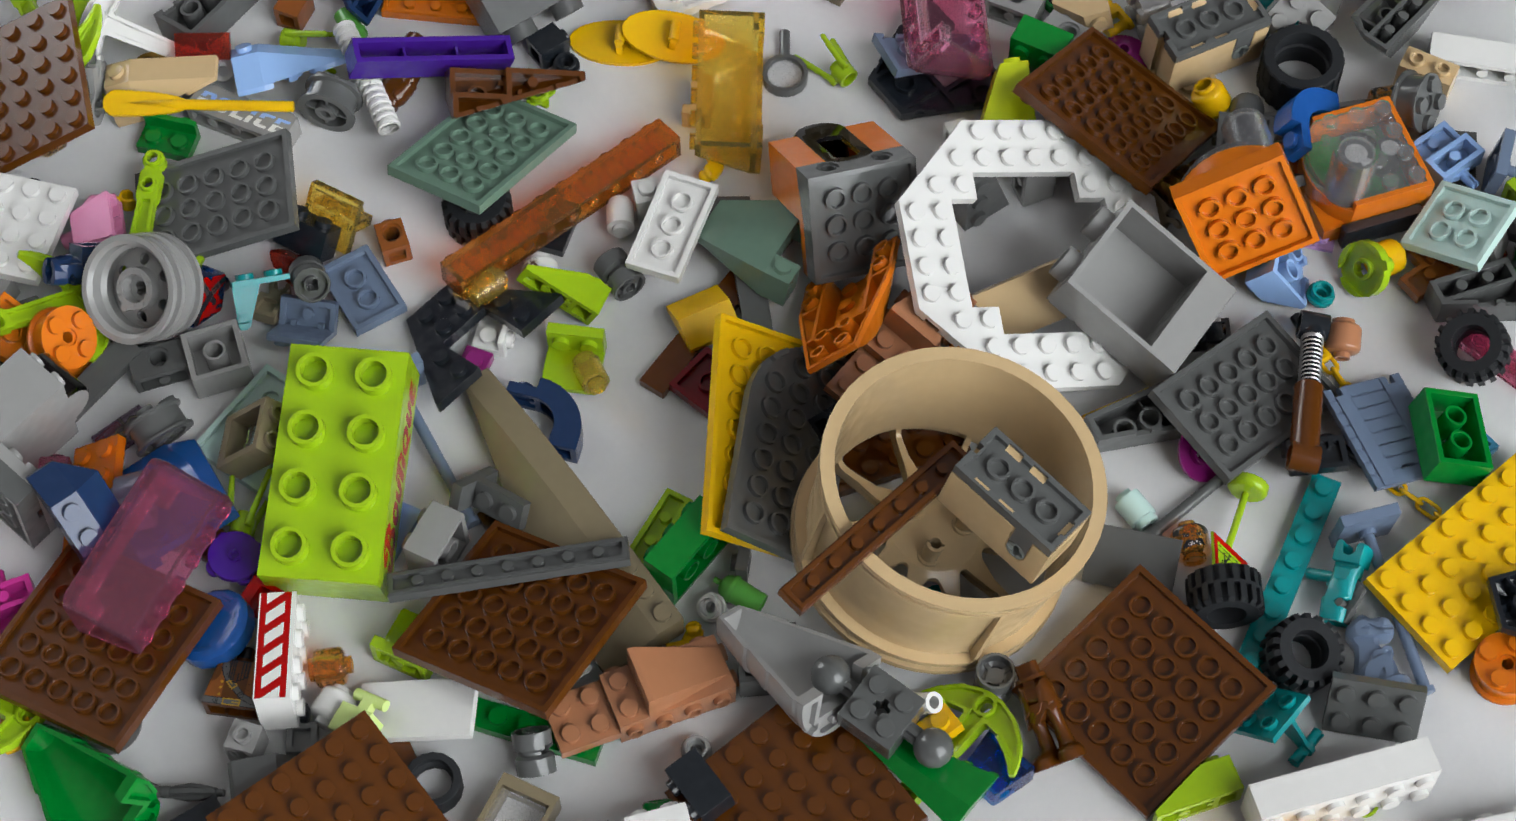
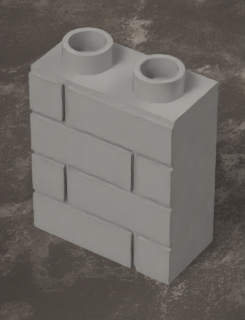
[1047,200,1237,387]

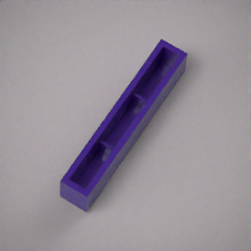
[344,35,515,79]

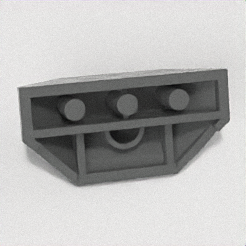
[1351,0,1439,58]

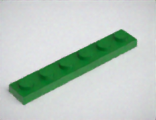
[474,697,604,766]

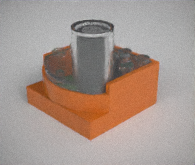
[1280,96,1435,241]
[1169,107,1320,279]

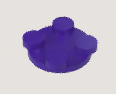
[206,531,261,586]

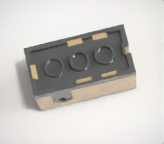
[1139,0,1272,91]
[937,427,1092,584]

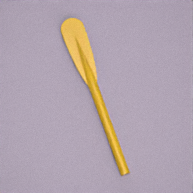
[102,90,295,117]

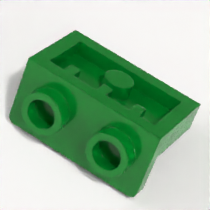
[136,114,201,161]

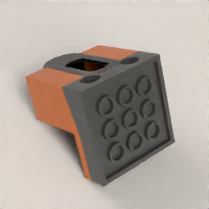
[768,121,917,285]

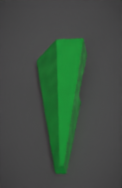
[860,739,999,821]

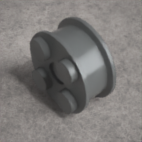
[1391,69,1446,134]
[297,71,363,132]
[123,395,194,457]

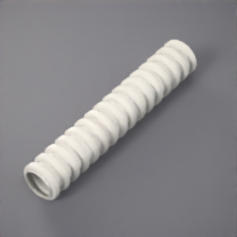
[332,20,401,136]

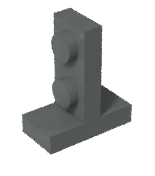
[448,466,531,530]

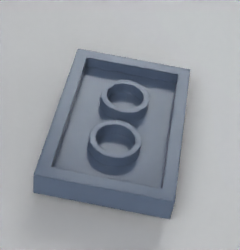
[324,244,408,337]

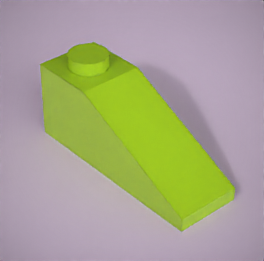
[516,264,612,325]
[1152,755,1244,821]

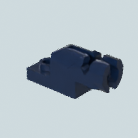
[42,242,101,286]

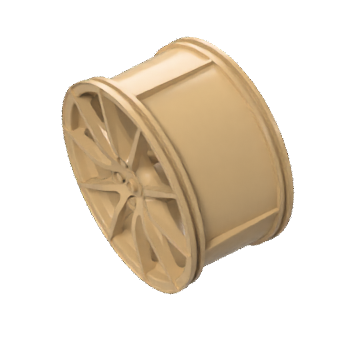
[789,347,1108,674]

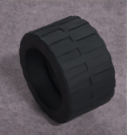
[1256,24,1345,111]

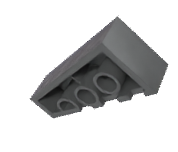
[153,0,259,52]
[1084,381,1182,453]

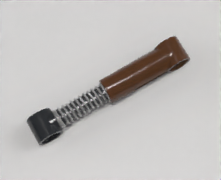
[1285,310,1331,475]

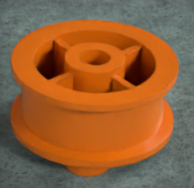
[26,305,97,371]
[1469,632,1516,706]

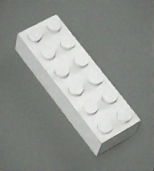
[1240,736,1442,821]

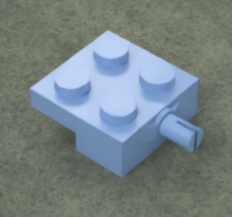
[1413,120,1485,189]

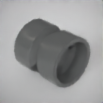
[593,247,646,301]
[288,255,331,303]
[973,653,1016,703]
[511,725,557,778]

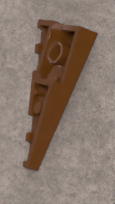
[445,67,586,119]

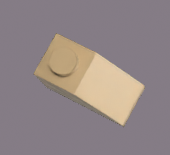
[1052,0,1114,32]

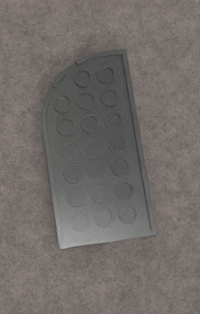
[720,346,849,562]

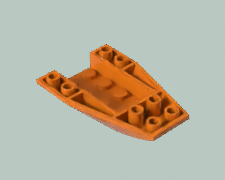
[798,236,900,375]

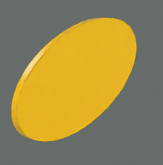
[622,10,724,64]
[570,20,660,66]

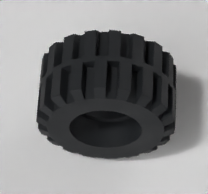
[441,190,514,248]
[1434,308,1513,387]
[1185,563,1265,629]
[1258,613,1345,695]

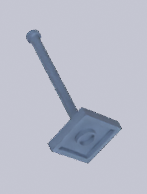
[1480,128,1516,195]
[411,351,481,530]
[1328,502,1436,696]

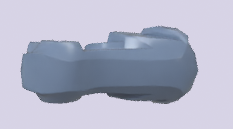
[1344,615,1412,684]

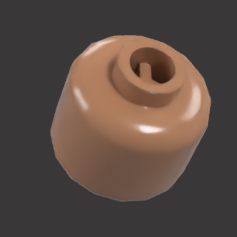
[1324,317,1362,361]

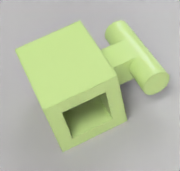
[327,688,390,732]

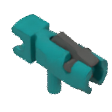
[1305,539,1374,628]

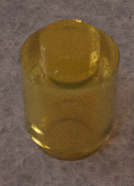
[465,266,509,307]
[573,351,610,395]

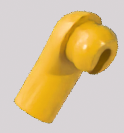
[698,146,724,182]
[665,621,704,647]

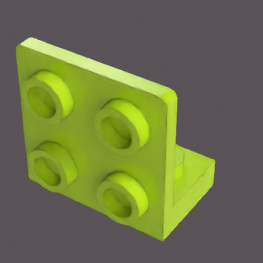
[542,322,607,395]
[369,608,433,680]

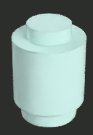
[1115,488,1158,532]

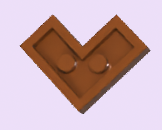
[1397,250,1461,303]

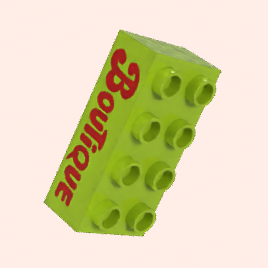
[257,343,420,602]

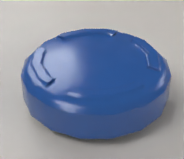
[186,589,256,669]

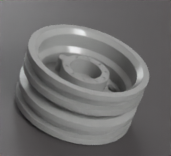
[82,231,204,345]

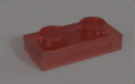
[174,32,231,60]

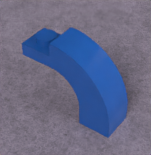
[1273,87,1340,163]

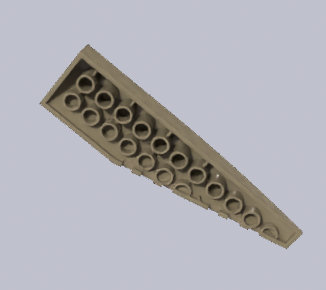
[466,367,684,672]

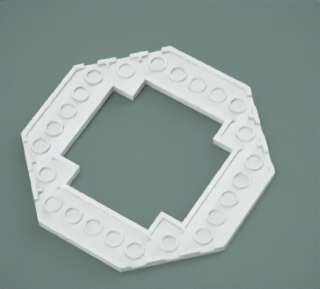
[894,120,1160,391]

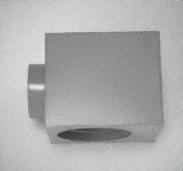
[223,718,269,761]

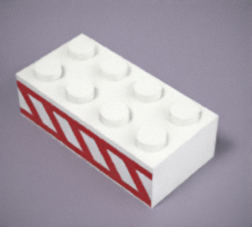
[252,591,310,730]

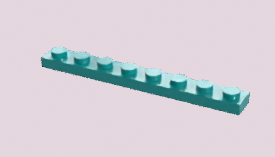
[1239,474,1342,674]

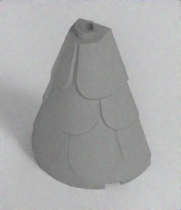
[716,605,882,737]

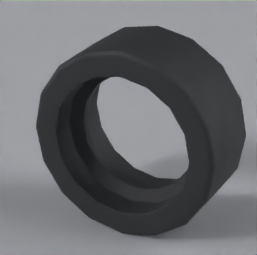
[407,752,464,814]

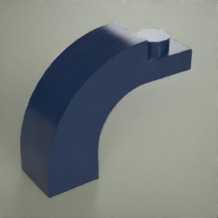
[507,378,583,464]

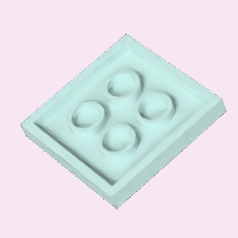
[1400,180,1516,272]

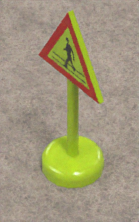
[1211,472,1269,565]

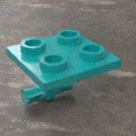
[229,268,290,331]
[1234,688,1324,768]

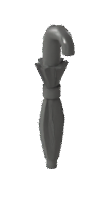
[150,781,226,802]

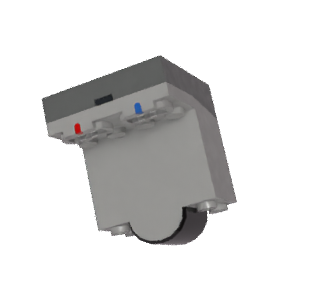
[0,348,89,549]

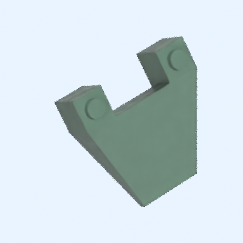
[697,200,801,306]

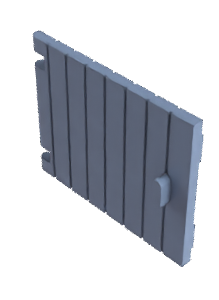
[1323,373,1423,492]

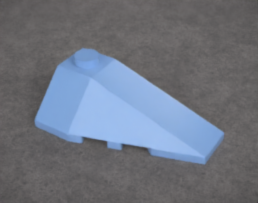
[231,43,346,97]

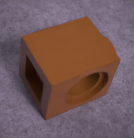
[374,217,413,267]

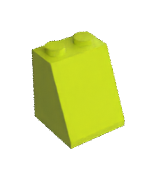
[980,57,1036,120]

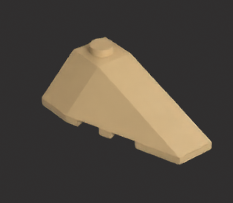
[104,55,219,128]

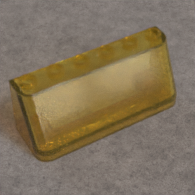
[689,10,765,174]

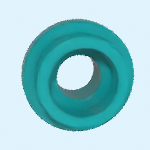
[1306,280,1335,308]

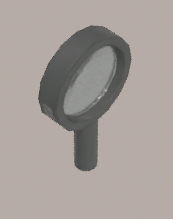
[762,29,808,97]

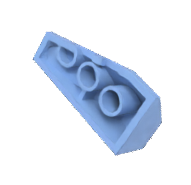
[1245,248,1309,309]

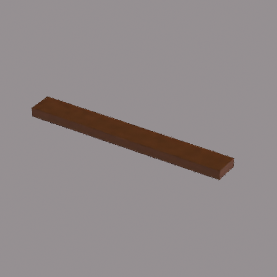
[639,239,793,399]
[777,440,967,616]

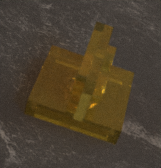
[305,180,373,254]

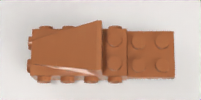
[823,289,977,402]
[547,634,739,759]

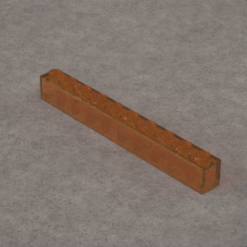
[440,118,681,300]

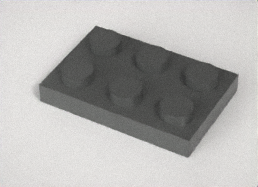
[1322,671,1428,743]

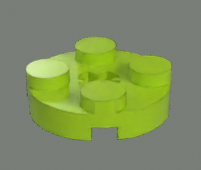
[1338,240,1394,297]

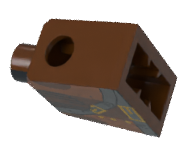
[201,647,259,721]

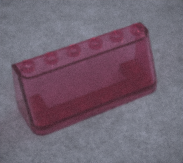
[900,0,994,81]
[63,458,233,655]

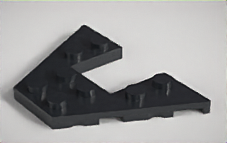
[868,0,996,120]
[406,284,565,412]

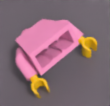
[60,189,136,250]

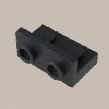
[1281,433,1350,477]

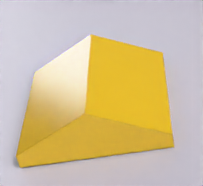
[666,285,738,353]

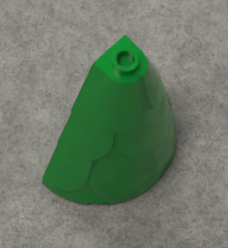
[21,723,160,821]

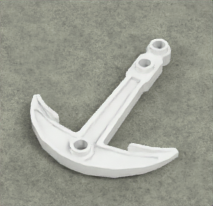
[79,0,234,95]

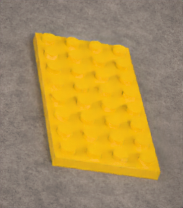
[700,312,803,559]
[1363,453,1516,674]

